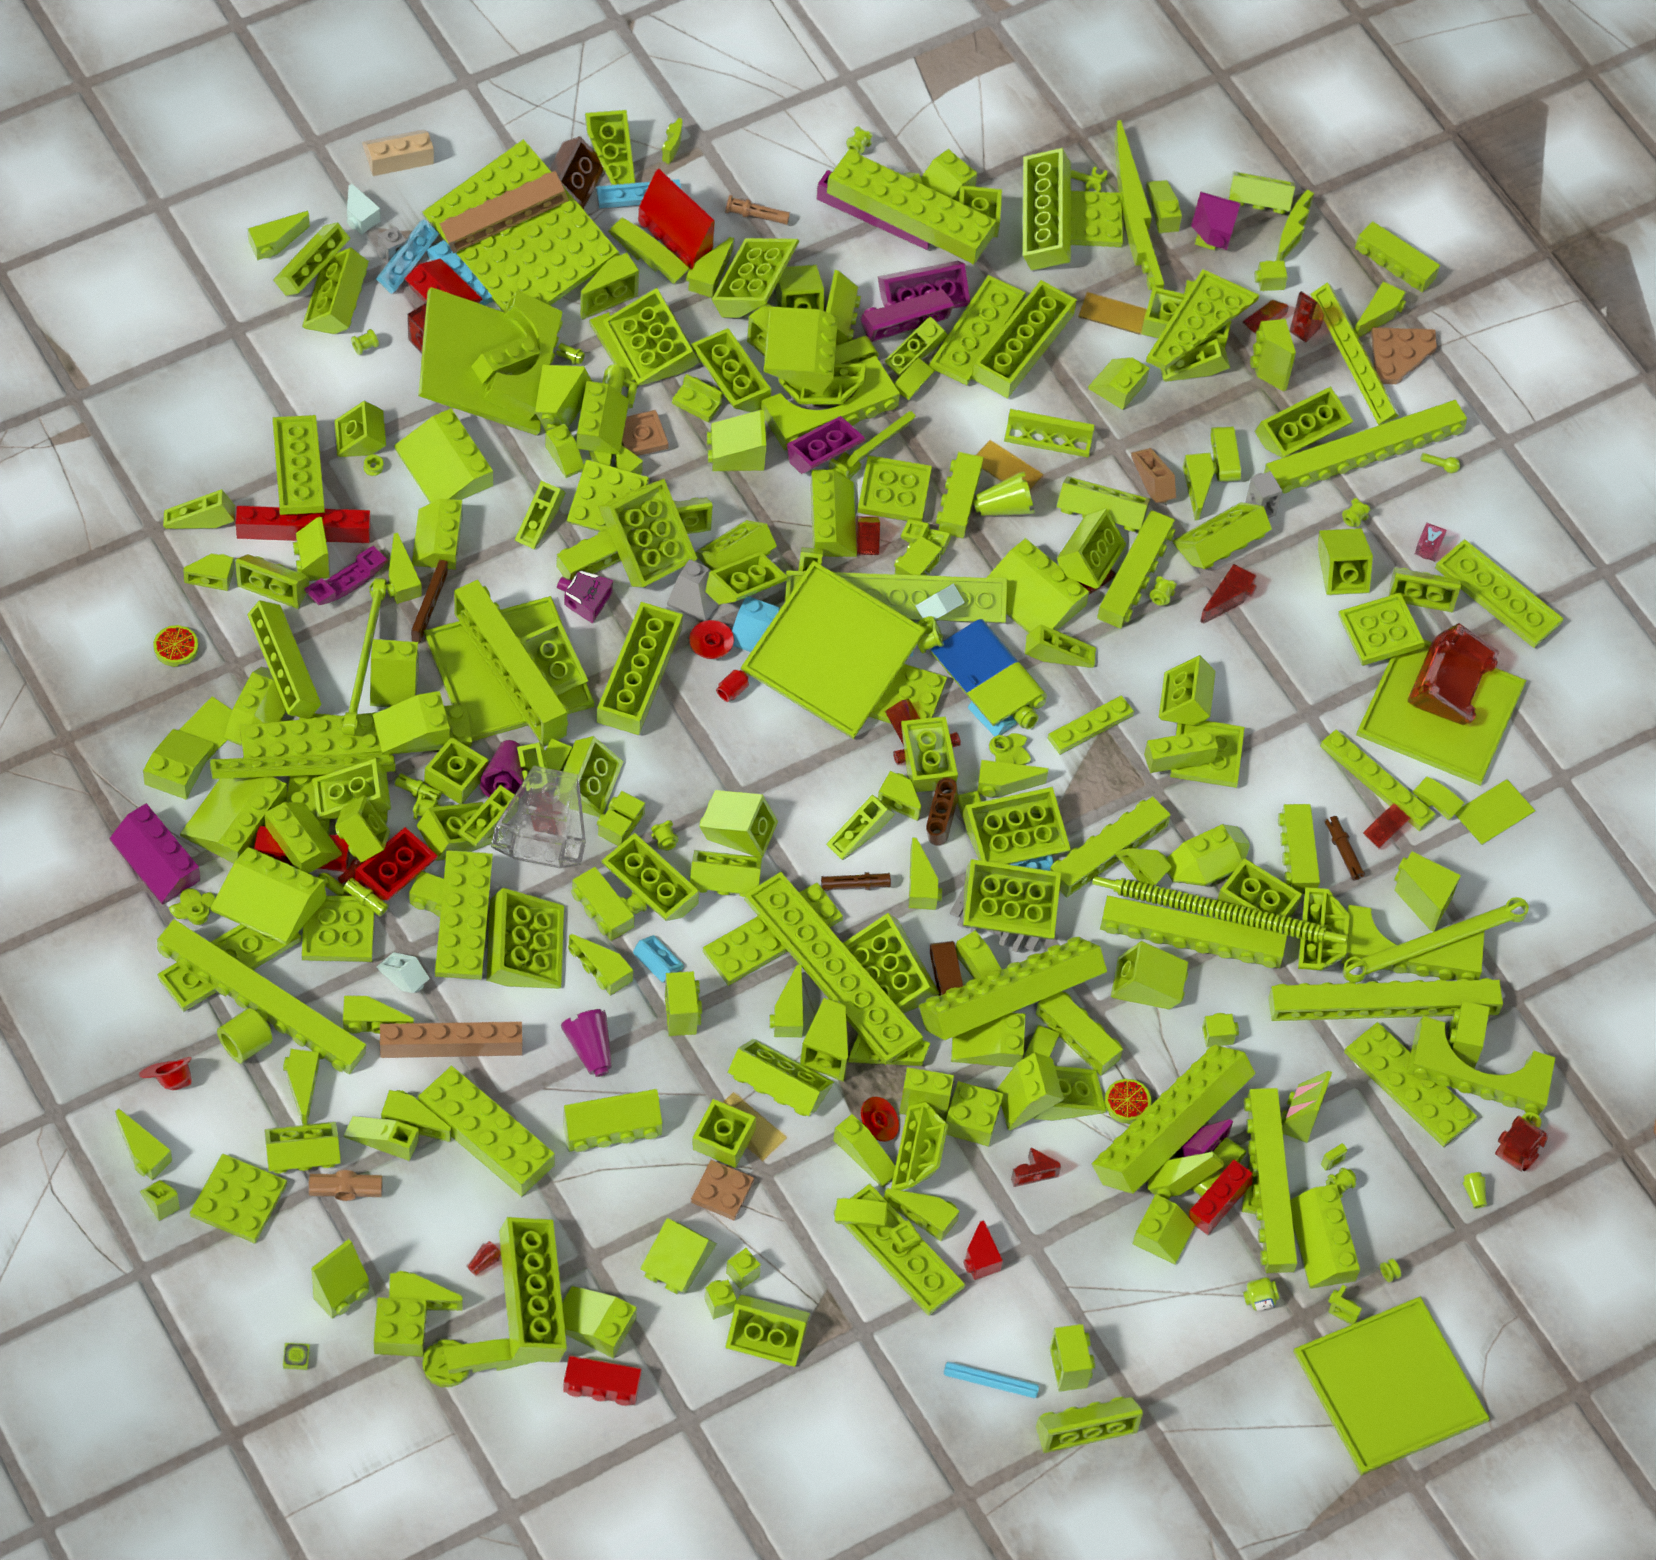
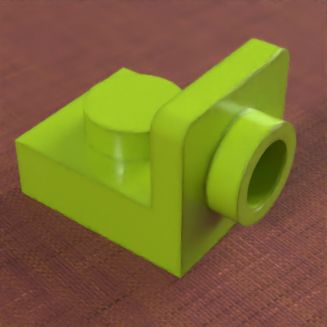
[828,452,862,480]
[1328,1284,1362,1325]

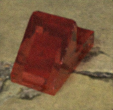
[1011,1148,1061,1187]

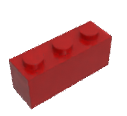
[1189,1160,1253,1235]
[563,1356,641,1406]

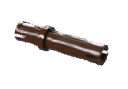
[1324,816,1365,881]
[821,872,891,891]

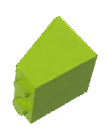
[775,265,824,311]
[535,365,592,431]
[707,410,766,471]
[1318,528,1373,595]
[370,639,419,707]
[699,790,778,858]
[1394,851,1461,932]
[1110,941,1188,1010]
[800,998,848,1081]
[899,1067,954,1122]
[640,1218,717,1294]

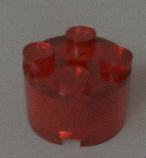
[1495,1115,1548,1172]

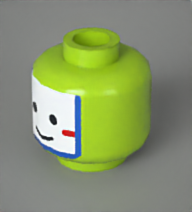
[1243,1277,1280,1311]

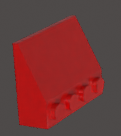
[638,169,715,270]

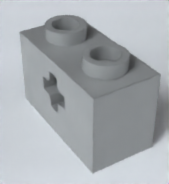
[1245,471,1282,518]

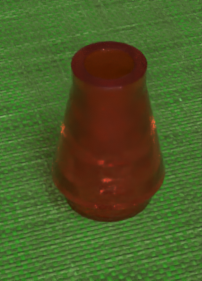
[466,1241,501,1276]

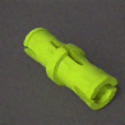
[395,773,442,801]
[343,878,389,917]

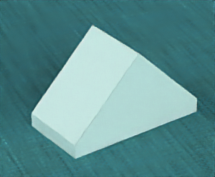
[915,584,965,620]

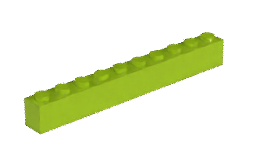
[1264,399,1467,494]
[157,919,366,1075]
[1268,978,1503,1021]

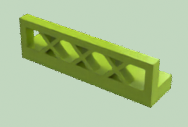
[1004,409,1095,458]

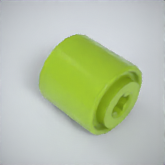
[217,1008,273,1063]

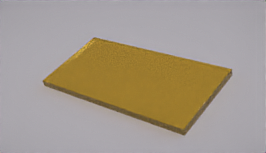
[1078,292,1147,335]
[976,440,1043,490]
[722,1092,787,1161]

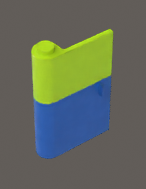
[930,619,1047,726]

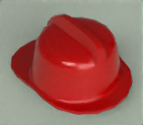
[139,1057,192,1090]

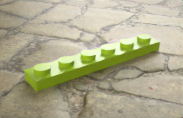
[1320,729,1436,831]

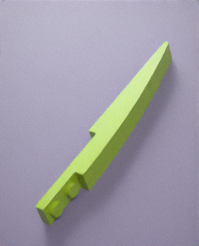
[1115,120,1164,291]

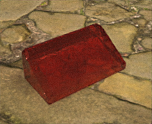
[1243,300,1289,334]
[885,699,920,746]

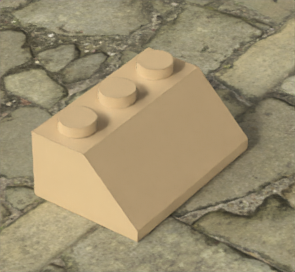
[362,130,434,176]

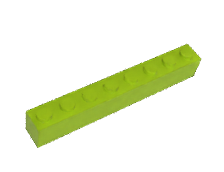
[1100,895,1287,969]
[1244,1088,1297,1273]

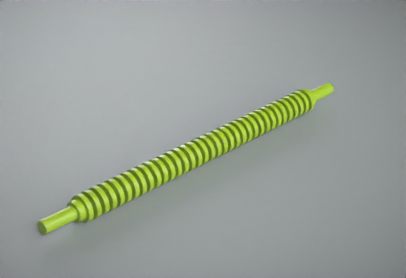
[1092,876,1348,945]

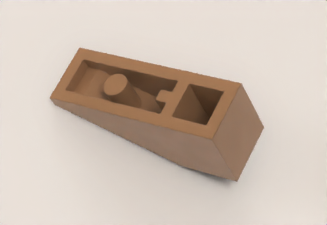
[1131,448,1176,503]

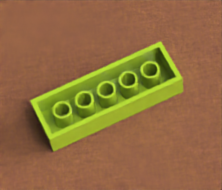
[1023,148,1071,271]
[972,280,1077,399]
[597,602,683,735]
[418,1065,555,1197]
[499,1217,567,1363]

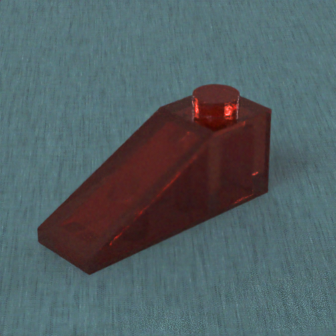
[1290,291,1324,343]
[1200,564,1257,624]

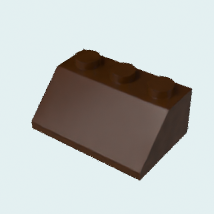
[549,136,604,210]

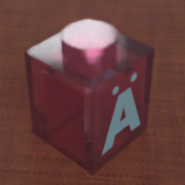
[1415,522,1447,562]

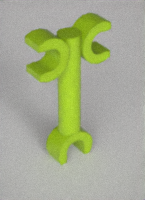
[1071,167,1107,192]

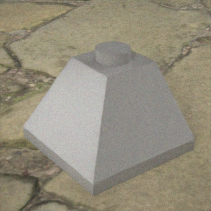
[667,559,719,622]

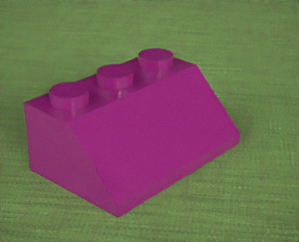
[787,416,865,474]

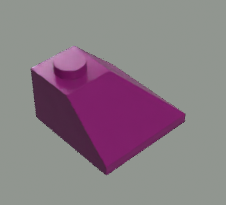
[1191,191,1241,250]
[1176,1119,1233,1158]

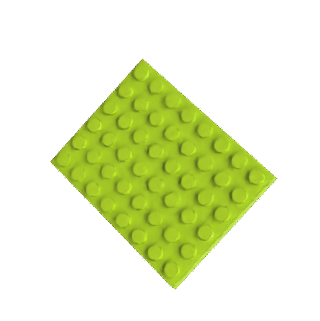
[422,139,620,312]

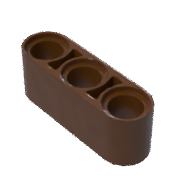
[926,778,958,846]
[929,941,963,996]

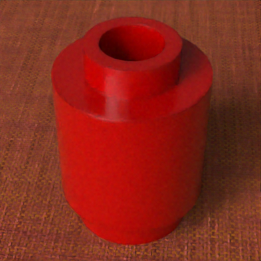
[716,670,749,702]

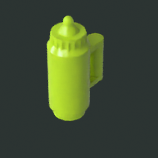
[602,364,638,408]

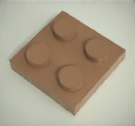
[622,410,669,456]
[691,1160,754,1221]

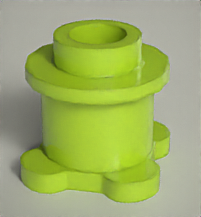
[846,126,872,154]
[1342,498,1370,527]
[1149,576,1177,606]
[413,793,441,819]
[651,820,679,851]
[620,892,647,920]
[1326,1167,1357,1198]

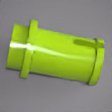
[556,343,585,365]

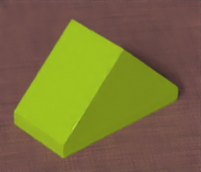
[615,445,643,475]
[140,1180,180,1221]

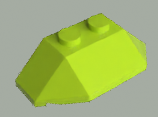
[779,363,866,405]
[224,666,286,746]
[1167,824,1250,886]
[1298,887,1350,970]
[891,1102,948,1190]

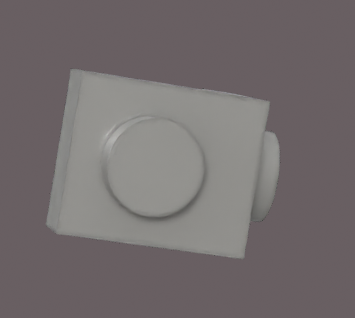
[376,227,406,263]

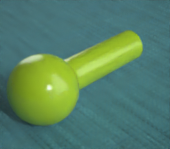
[1420,453,1460,473]

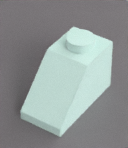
[347,184,381,235]
[377,952,430,993]

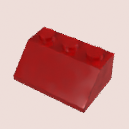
[404,258,483,304]
[355,827,438,901]

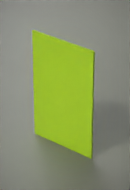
[178,696,232,761]
[1455,779,1535,845]

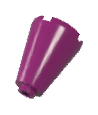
[480,740,525,799]
[561,1009,612,1077]

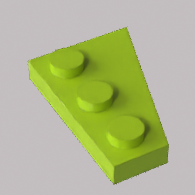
[848,1034,930,1066]

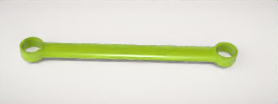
[340,578,387,736]
[1343,897,1529,983]

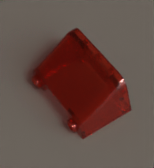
[1408,623,1500,725]

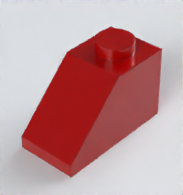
[963,1220,1003,1280]

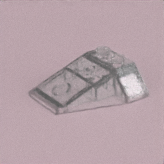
[491,766,586,868]

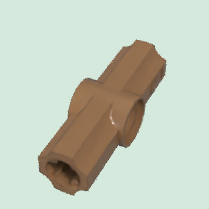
[309,1170,382,1201]

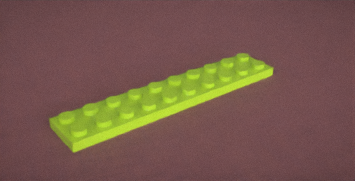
[785,571,1007,623]
[240,704,472,758]
[744,872,923,1065]

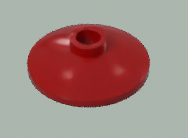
[689,620,734,659]
[861,1096,899,1142]

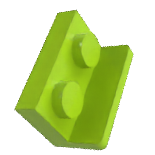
[672,374,723,423]

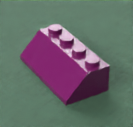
[877,261,970,308]
[861,289,954,342]
[110,803,201,905]

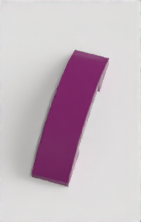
[304,546,388,605]

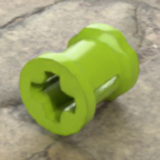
[351,329,379,355]

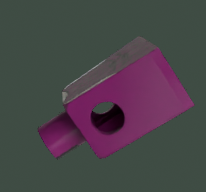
[557,571,613,623]

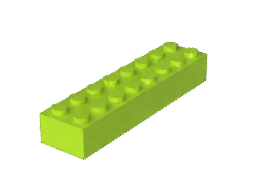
[827,149,996,265]
[454,579,569,747]
[919,937,1107,1040]
[1091,1045,1256,1194]

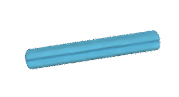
[944,1362,1039,1398]

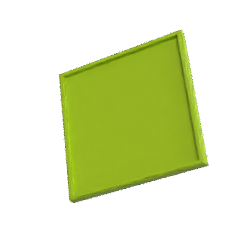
[418,287,541,436]
[741,560,926,739]
[424,596,594,741]
[1356,639,1527,786]
[1293,1296,1490,1476]

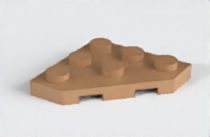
[1371,328,1437,384]

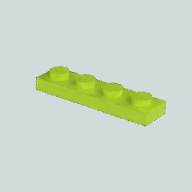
[1047,695,1134,755]

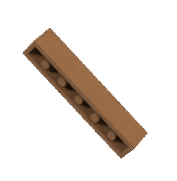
[440,171,569,254]
[380,1022,522,1058]

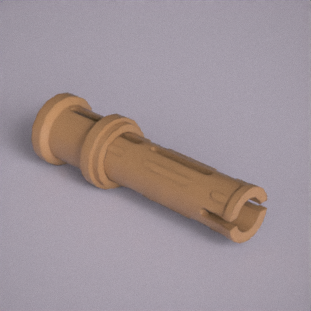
[725,195,790,225]

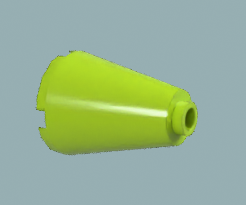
[973,471,1035,516]

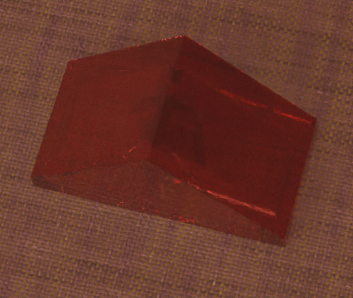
[856,516,880,555]

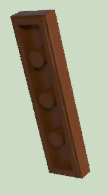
[411,559,448,644]

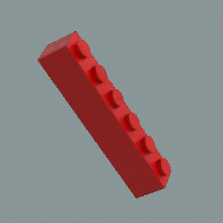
[235,506,371,543]

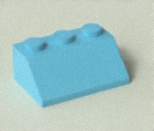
[732,596,781,652]

